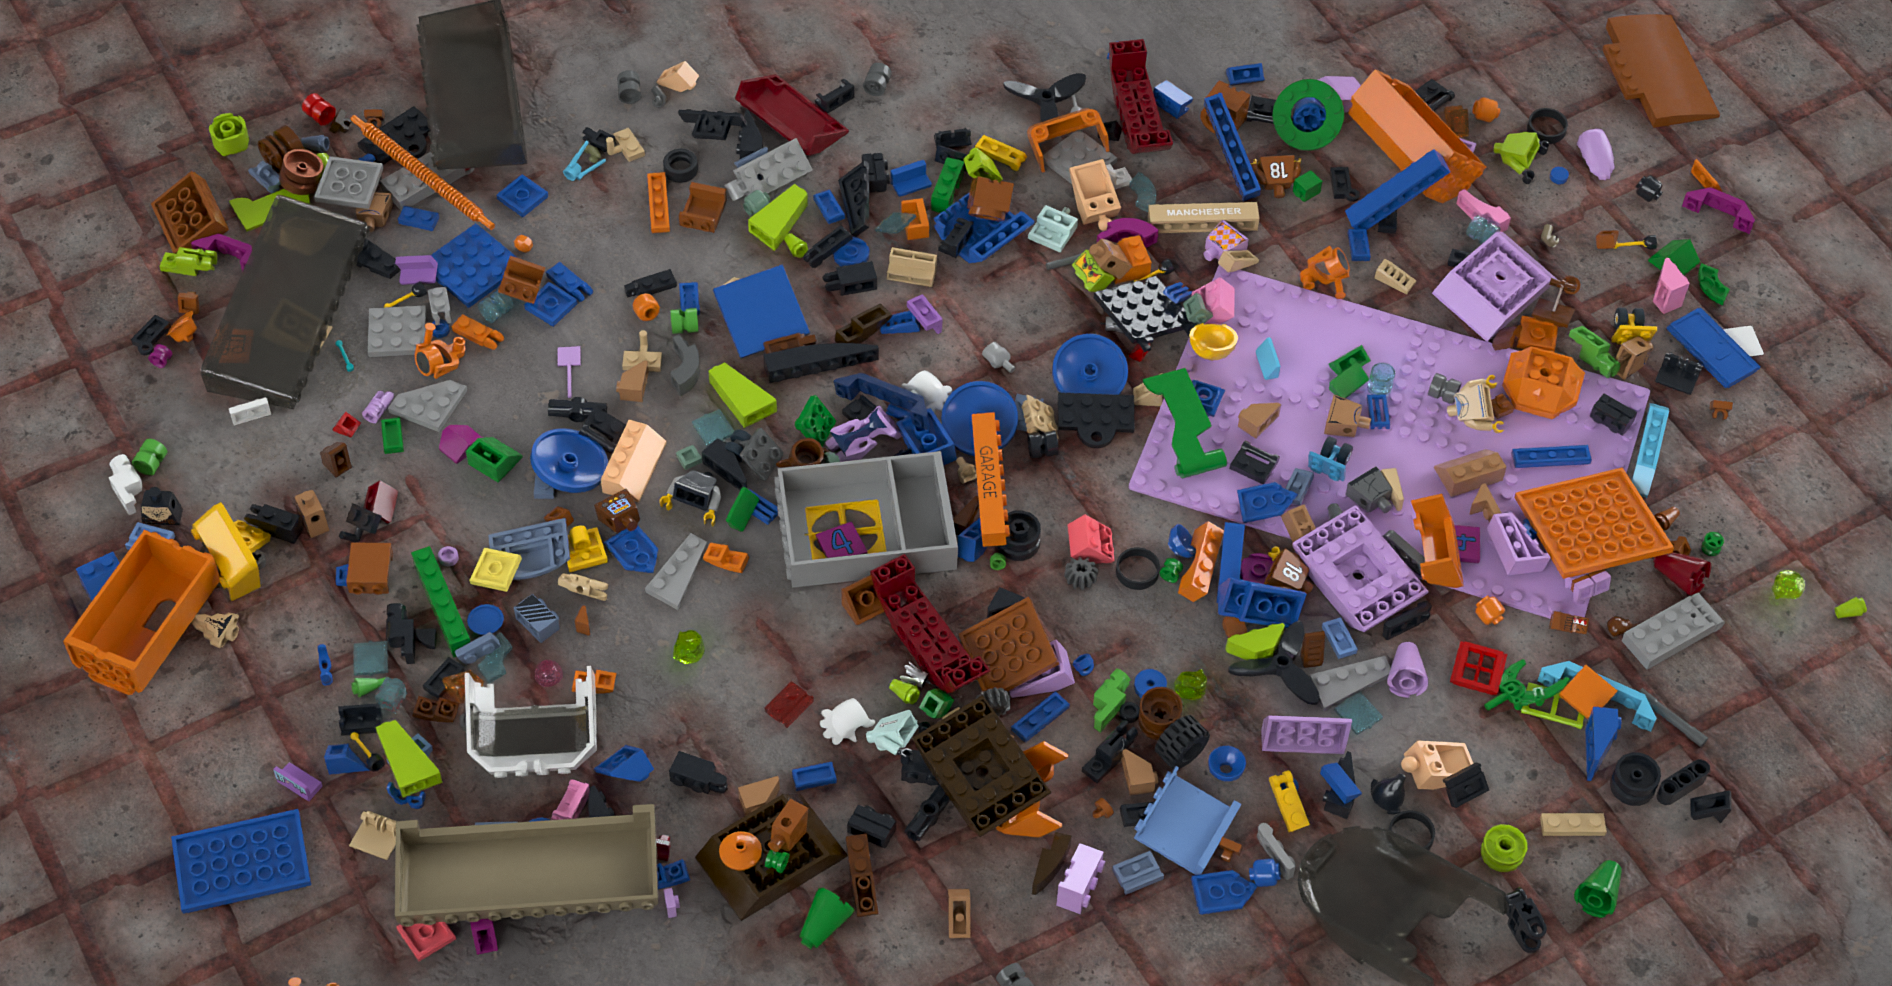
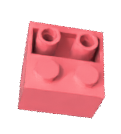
[1068,514,1115,564]

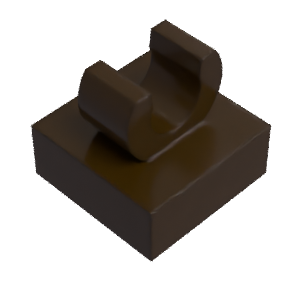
[329,109,352,133]

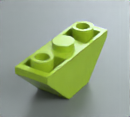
[1226,623,1285,660]

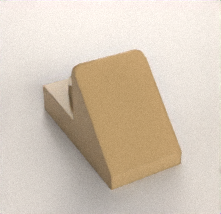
[1133,373,1163,406]

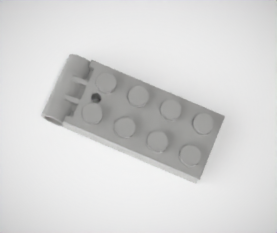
[380,142,475,211]
[1622,593,1725,670]

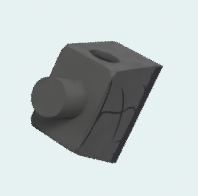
[1345,466,1393,513]

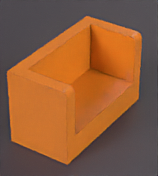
[901,198,929,240]

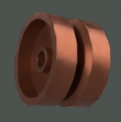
[279,149,323,195]

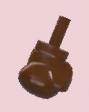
[1607,616,1640,637]

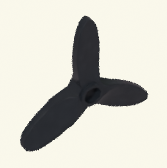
[1003,73,1086,122]
[1228,621,1320,705]

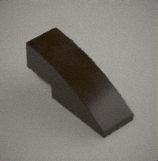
[835,303,892,344]
[1032,832,1072,895]

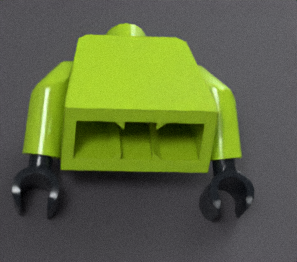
[1494,132,1549,184]

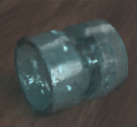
[1466,215,1501,244]
[478,289,514,323]
[1367,363,1396,397]

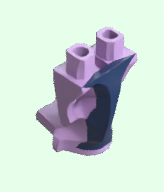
[825,405,902,462]

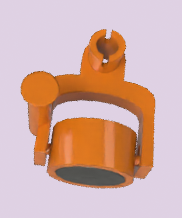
[1300,246,1350,299]
[414,323,465,379]

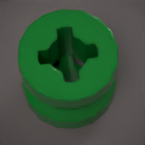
[1701,532,1724,556]
[1159,558,1183,583]
[765,849,789,873]

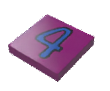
[816,521,868,558]
[1455,525,1480,563]

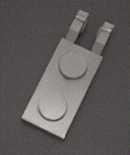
[428,287,451,326]
[1257,823,1296,880]

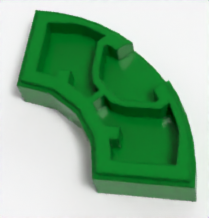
[1698,263,1730,306]

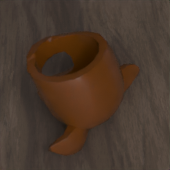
[776,438,830,468]

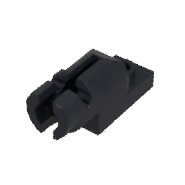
[386,603,416,664]
[1082,720,1138,784]

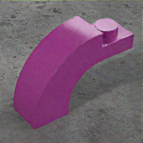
[1096,218,1159,248]

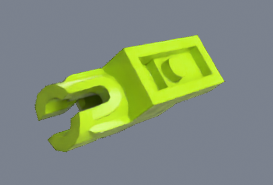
[159,247,217,276]

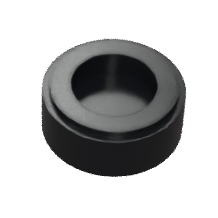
[1119,702,1139,723]

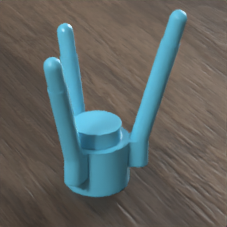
[563,141,606,181]

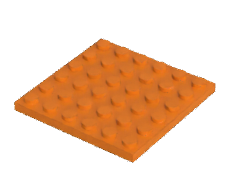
[1514,467,1674,579]

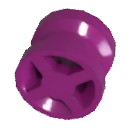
[148,344,173,368]

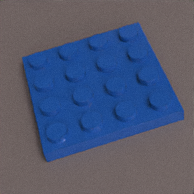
[431,223,518,308]

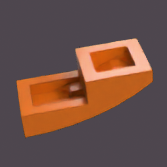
[703,543,749,573]
[572,670,616,694]

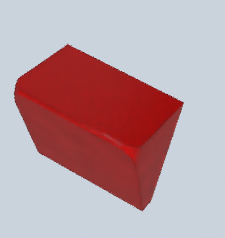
[1129,343,1150,362]
[332,412,361,438]

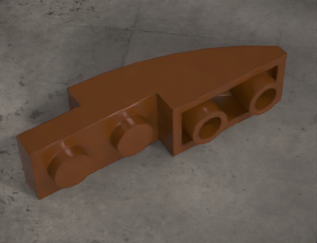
[846,834,879,917]

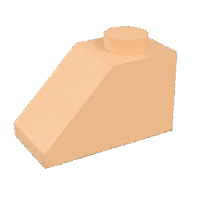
[657,61,699,92]

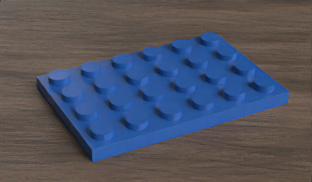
[171,809,311,914]

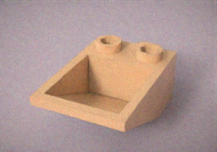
[1069,159,1121,231]
[1401,741,1474,790]

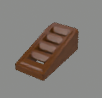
[953,496,979,535]
[1300,631,1325,668]

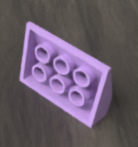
[1261,716,1352,754]

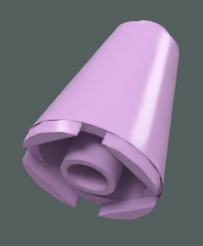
[1387,642,1428,698]

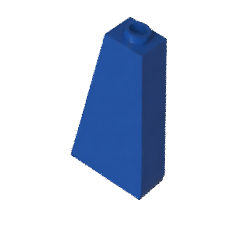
[1216,522,1245,603]

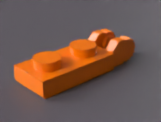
[451,314,504,350]

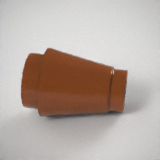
[1654,507,1680,530]

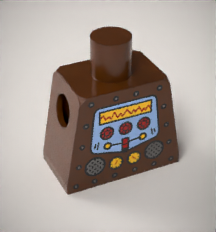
[594,489,640,532]

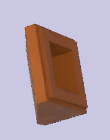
[1596,230,1619,249]
[544,506,574,527]
[575,605,590,636]
[1222,616,1248,638]

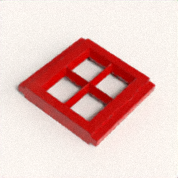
[1450,641,1508,695]

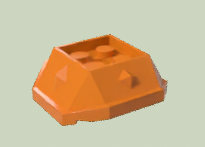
[1502,347,1585,419]

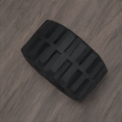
[1155,715,1210,769]

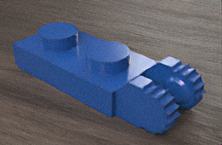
[546,262,593,302]

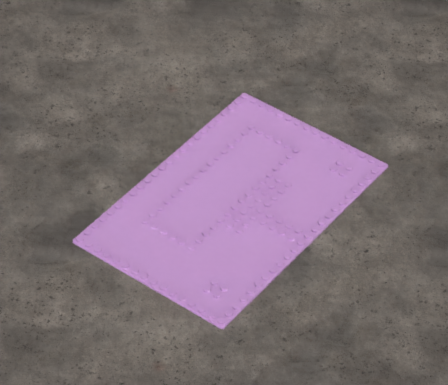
[1129,265,1650,619]

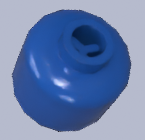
[1249,858,1281,887]

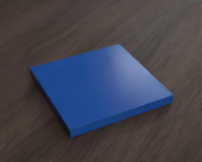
[713,265,810,359]

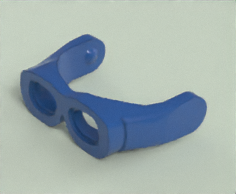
[317,644,333,686]
[387,782,426,809]

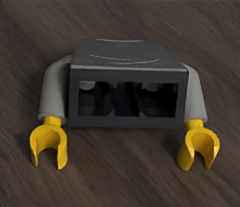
[659,470,721,526]

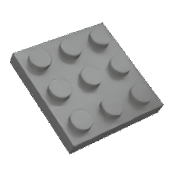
[1043,130,1117,184]
[314,156,383,209]
[368,305,426,357]

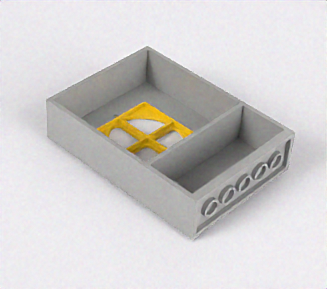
[774,451,958,588]

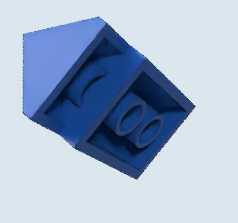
[1218,578,1307,628]

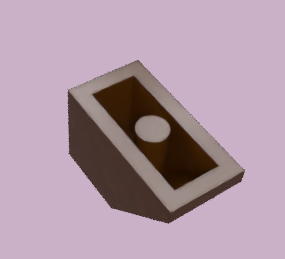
[320,442,352,478]

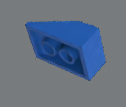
[896,408,957,465]
[76,552,119,601]
[1585,707,1621,781]

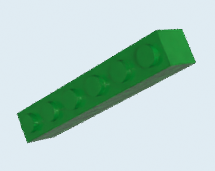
[411,546,470,658]

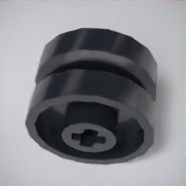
[997,510,1041,561]
[1610,752,1661,806]

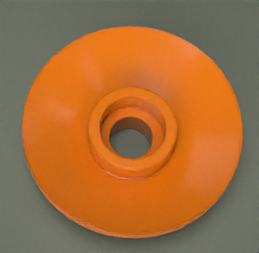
[719,832,762,870]

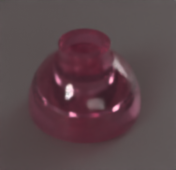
[534,660,563,687]

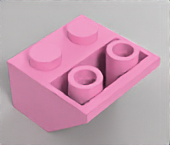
[1653,258,1690,314]
[1192,277,1234,324]

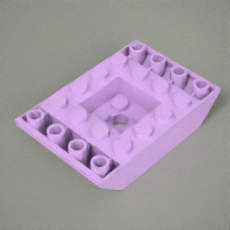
[1432,232,1558,342]
[1292,505,1429,632]

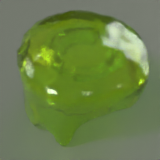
[1772,570,1805,599]
[673,630,705,664]
[1174,669,1207,700]

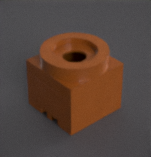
[1200,80,1250,134]
[967,176,1014,221]

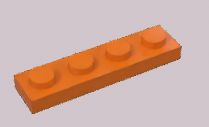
[647,172,670,233]

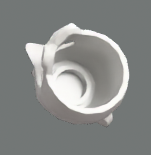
[901,370,952,413]
[820,698,875,745]

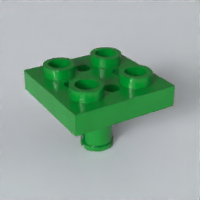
[795,395,836,447]

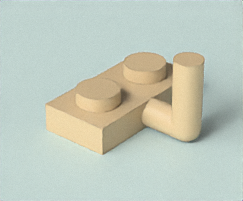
[606,128,645,162]
[622,330,662,372]

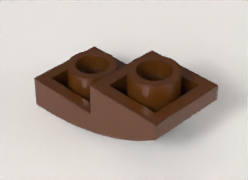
[1492,325,1522,351]
[412,696,459,722]

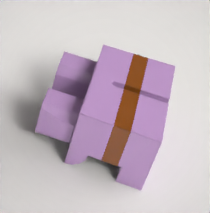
[1565,569,1611,603]

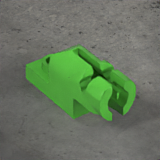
[1569,326,1620,378]
[1093,668,1131,733]

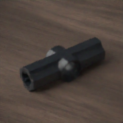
[548,397,608,422]
[904,785,950,841]

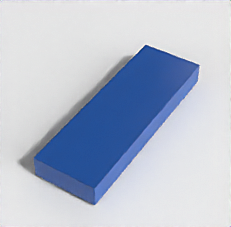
[1011,691,1070,743]

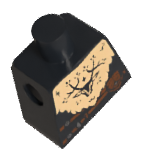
[141,487,183,526]

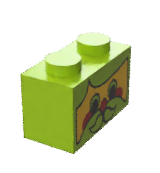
[1072,249,1115,292]

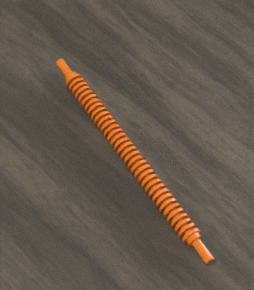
[350,115,495,230]

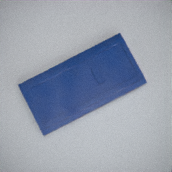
[1666,308,1760,389]

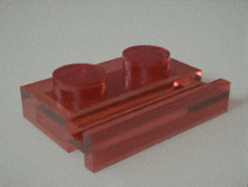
[765,681,814,728]

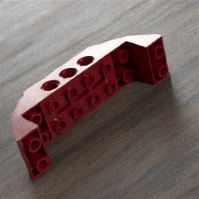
[1109,39,1173,154]
[870,554,990,693]

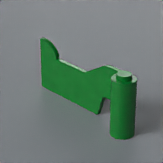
[1143,368,1227,479]

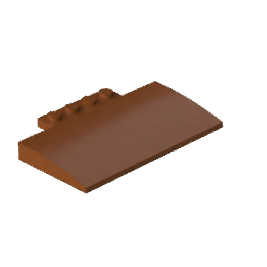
[1602,14,1720,128]

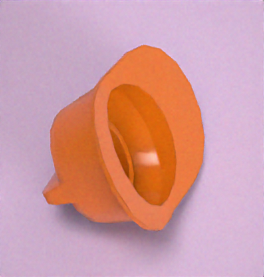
[167,311,197,342]

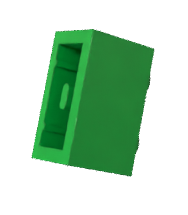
[466,437,523,483]

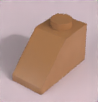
[616,360,649,402]
[1238,403,1281,439]
[1121,749,1158,796]
[738,776,780,816]
[948,889,970,938]

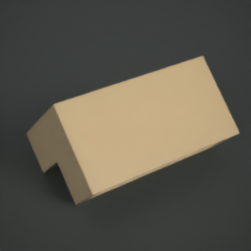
[887,247,937,287]

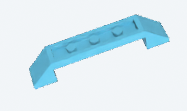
[1631,403,1669,498]
[1537,661,1657,732]

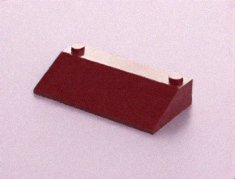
[735,74,849,155]

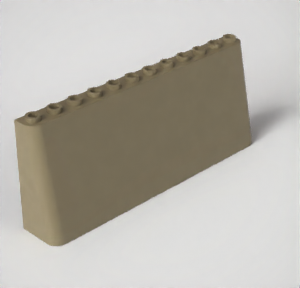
[395,804,658,927]

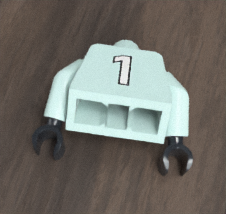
[866,710,930,765]

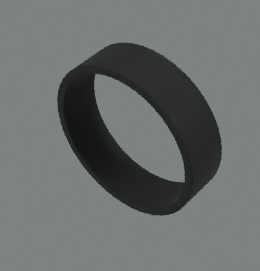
[1527,108,1568,144]
[1116,547,1160,590]
[1388,810,1435,857]

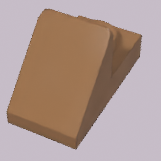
[1469,483,1501,523]

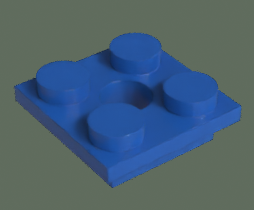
[1192,380,1225,417]

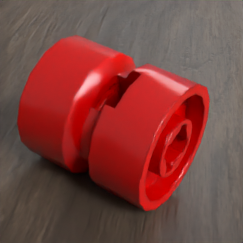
[302,93,336,126]

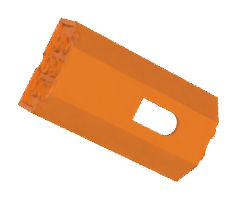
[1348,69,1486,204]
[63,530,220,695]

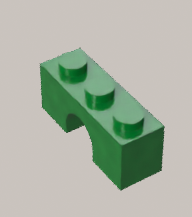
[931,157,964,215]

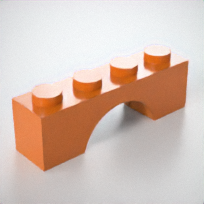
[1178,521,1224,602]

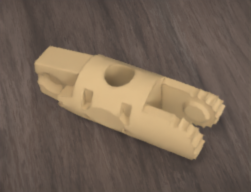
[558,573,608,601]

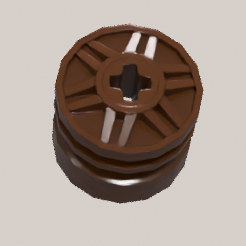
[257,125,305,173]
[1139,687,1183,740]

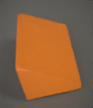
[1691,159,1722,192]

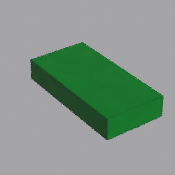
[381,417,404,454]

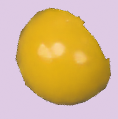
[1189,323,1238,361]

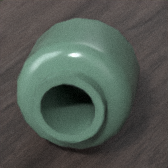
[743,190,771,216]

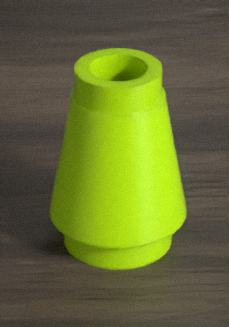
[784,233,808,258]
[1834,597,1867,619]
[889,679,920,704]

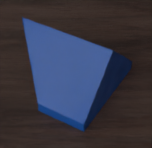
[324,743,370,775]

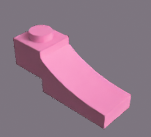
[1456,189,1511,233]

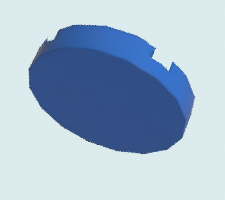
[833,237,870,267]

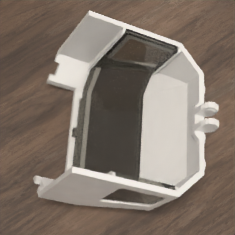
[465,666,597,778]

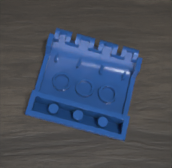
[934,192,1034,263]

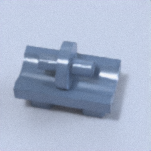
[248,161,280,194]

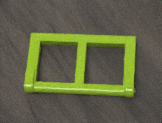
[1521,682,1584,729]

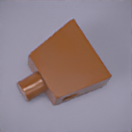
[768,799,808,852]

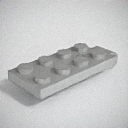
[724,138,813,201]

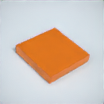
[1517,315,1558,352]
[1559,665,1618,719]

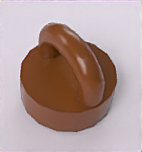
[1563,275,1581,294]
[1092,798,1114,819]

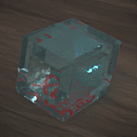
[375,677,407,713]

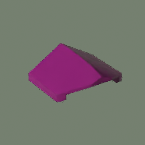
[439,425,483,464]

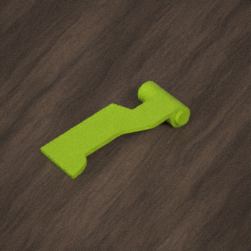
[229,153,329,232]

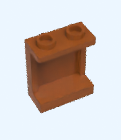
[679,182,727,233]
[498,256,546,304]
[346,543,393,595]

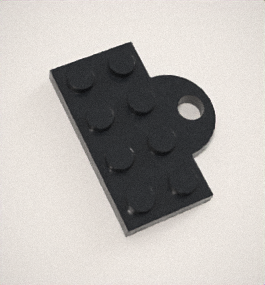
[357,106,437,165]
[1057,392,1135,448]

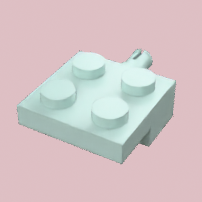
[1028,205,1078,253]

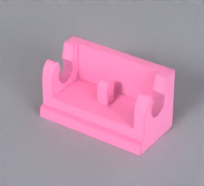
[551,780,590,820]

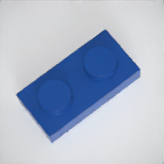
[398,206,439,231]

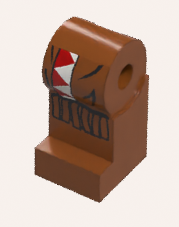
[1549,611,1589,635]

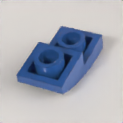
[657,859,690,889]

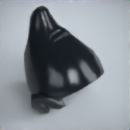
[1371,773,1406,815]

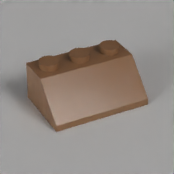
[1434,449,1507,497]

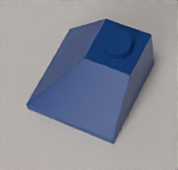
[594,745,654,781]

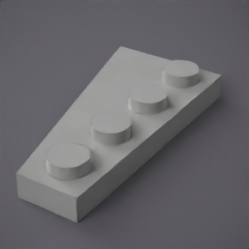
[645,533,707,610]
[1309,656,1391,712]

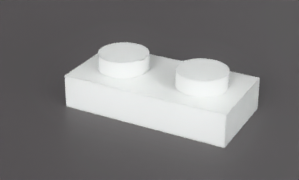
[229,397,271,425]

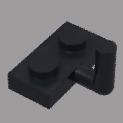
[339,503,382,543]

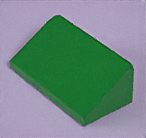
[1328,345,1371,375]
[1329,362,1370,399]
[726,487,759,532]

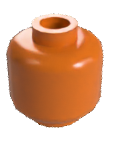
[1472,97,1500,123]
[633,293,660,321]
[1475,595,1505,625]

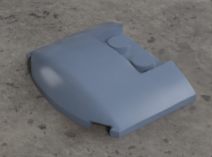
[488,518,570,580]

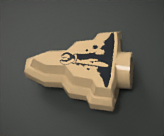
[191,612,239,648]

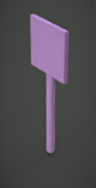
[558,346,581,398]

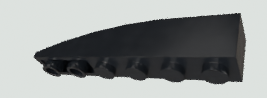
[763,343,879,383]

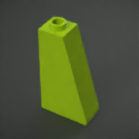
[748,184,808,251]
[708,363,777,428]
[376,720,443,797]

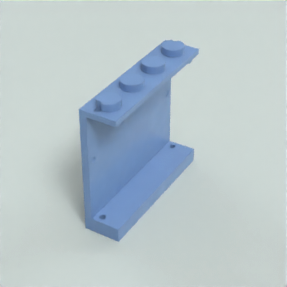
[1134,766,1241,875]

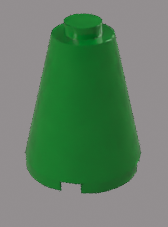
[1574,860,1622,918]
[799,887,854,949]

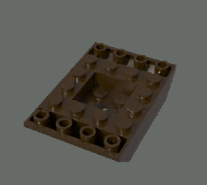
[913,695,1051,837]
[695,794,848,921]

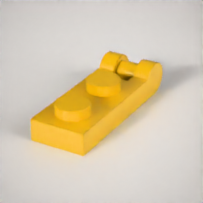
[975,135,1027,171]
[1269,770,1310,832]

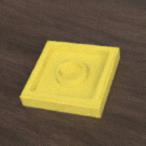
[469,548,522,592]

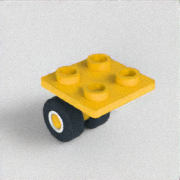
[1611,308,1657,345]

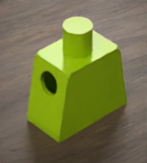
[964,148,1003,182]

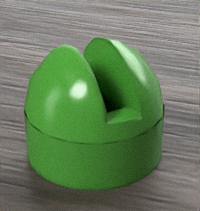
[990,553,1006,570]

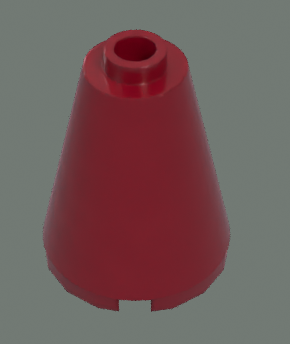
[1653,552,1712,596]

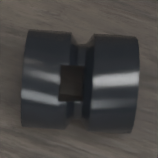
[1027,431,1059,459]

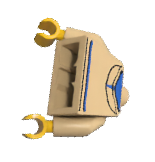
[1447,375,1504,434]

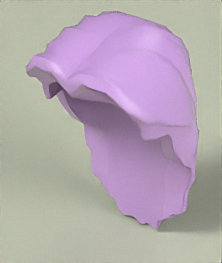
[1577,129,1615,180]

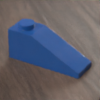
[958,518,988,562]

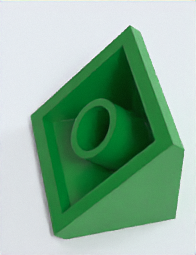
[1648,239,1700,276]

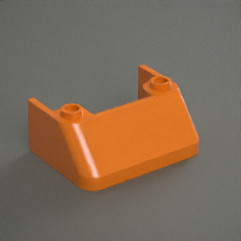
[1027,108,1110,173]
[1411,494,1464,588]
[996,741,1069,837]

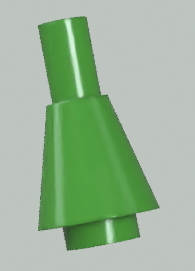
[351,677,391,698]

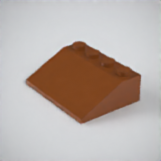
[151,171,229,254]

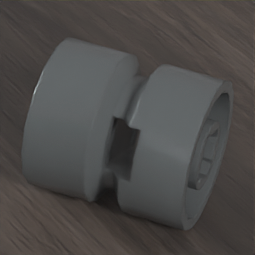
[863,63,892,96]
[617,70,641,104]
[1428,373,1462,405]
[996,963,1034,986]

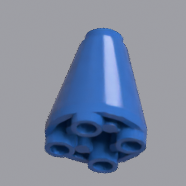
[1293,97,1326,132]

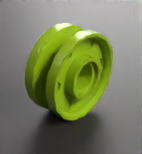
[1481,824,1528,872]

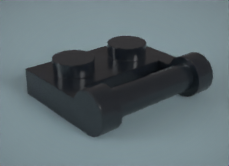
[1415,79,1455,112]
[1246,96,1276,124]
[578,406,626,454]
[1229,440,1280,484]

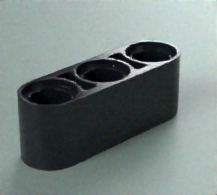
[1656,759,1710,805]

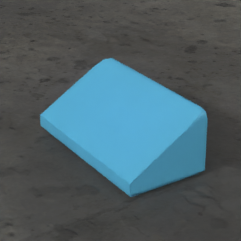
[1255,337,1281,380]

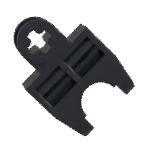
[1499,887,1547,953]

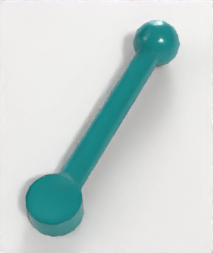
[335,340,354,372]

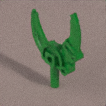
[1484,659,1570,711]

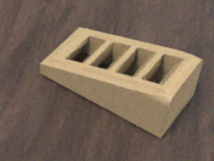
[1218,250,1259,272]
[1375,259,1416,294]
[1381,468,1404,511]

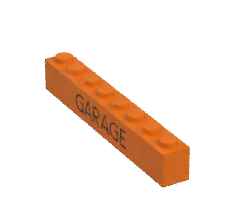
[972,412,1010,547]

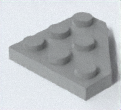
[388,380,467,432]

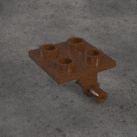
[1531,278,1577,328]

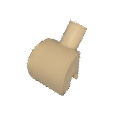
[956,457,977,484]

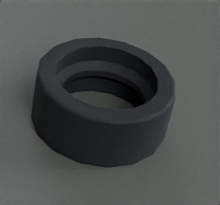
[663,148,698,183]

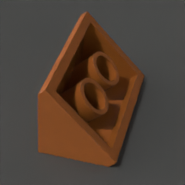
[841,574,884,625]

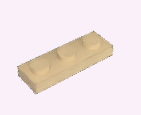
[1540,813,1607,836]

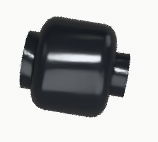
[1635,175,1663,202]

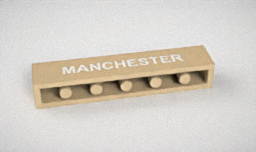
[1147,202,1259,233]

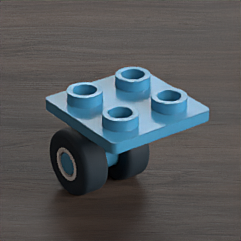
[1308,436,1353,481]

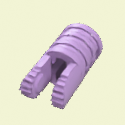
[362,391,394,423]

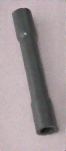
[1639,688,1708,747]

